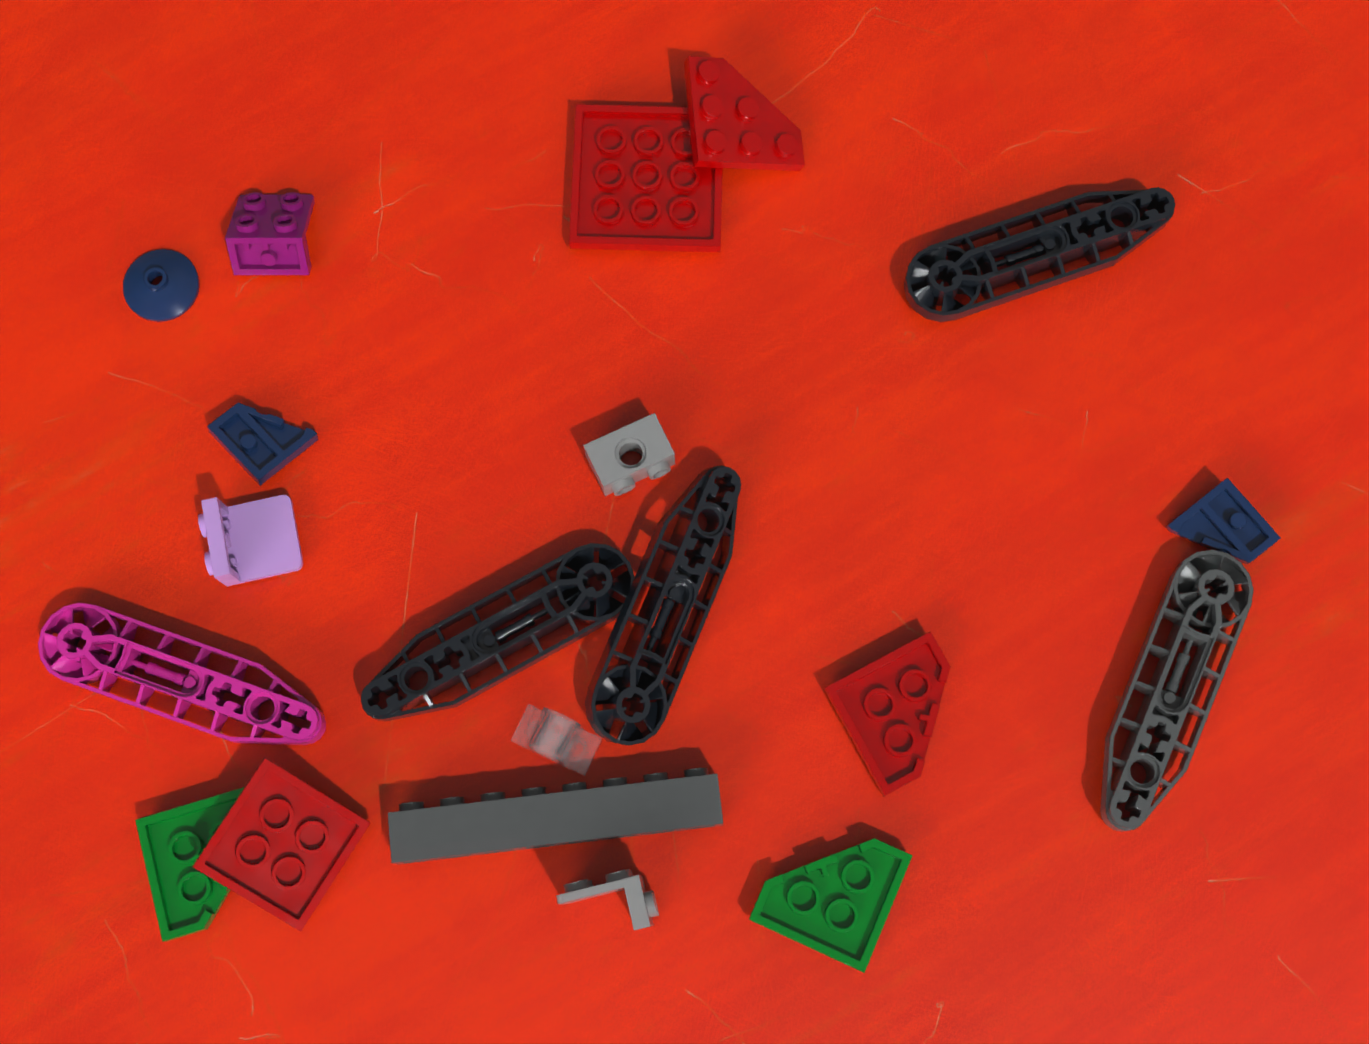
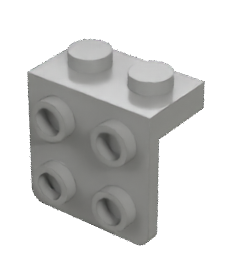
[556,869,659,930]

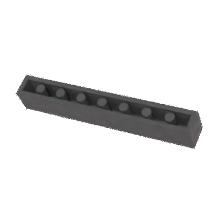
[388,768,723,864]

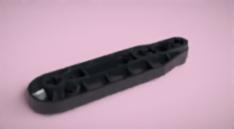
[904,187,1175,322]
[585,466,741,746]
[361,543,635,721]

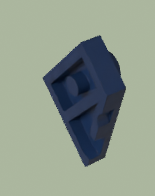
[207,403,318,486]
[1166,478,1281,565]

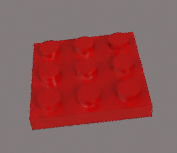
[192,757,370,931]

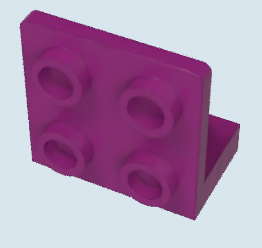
[225,192,315,275]

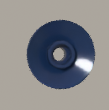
[123,249,200,322]

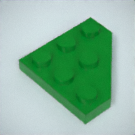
[135,787,244,942]
[748,838,913,973]

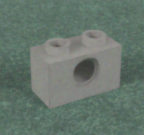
[583,413,675,496]

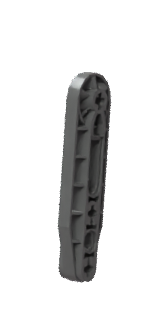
[1100,550,1254,832]

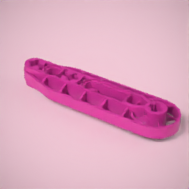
[38,603,326,745]

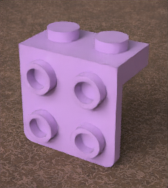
[198,495,303,587]

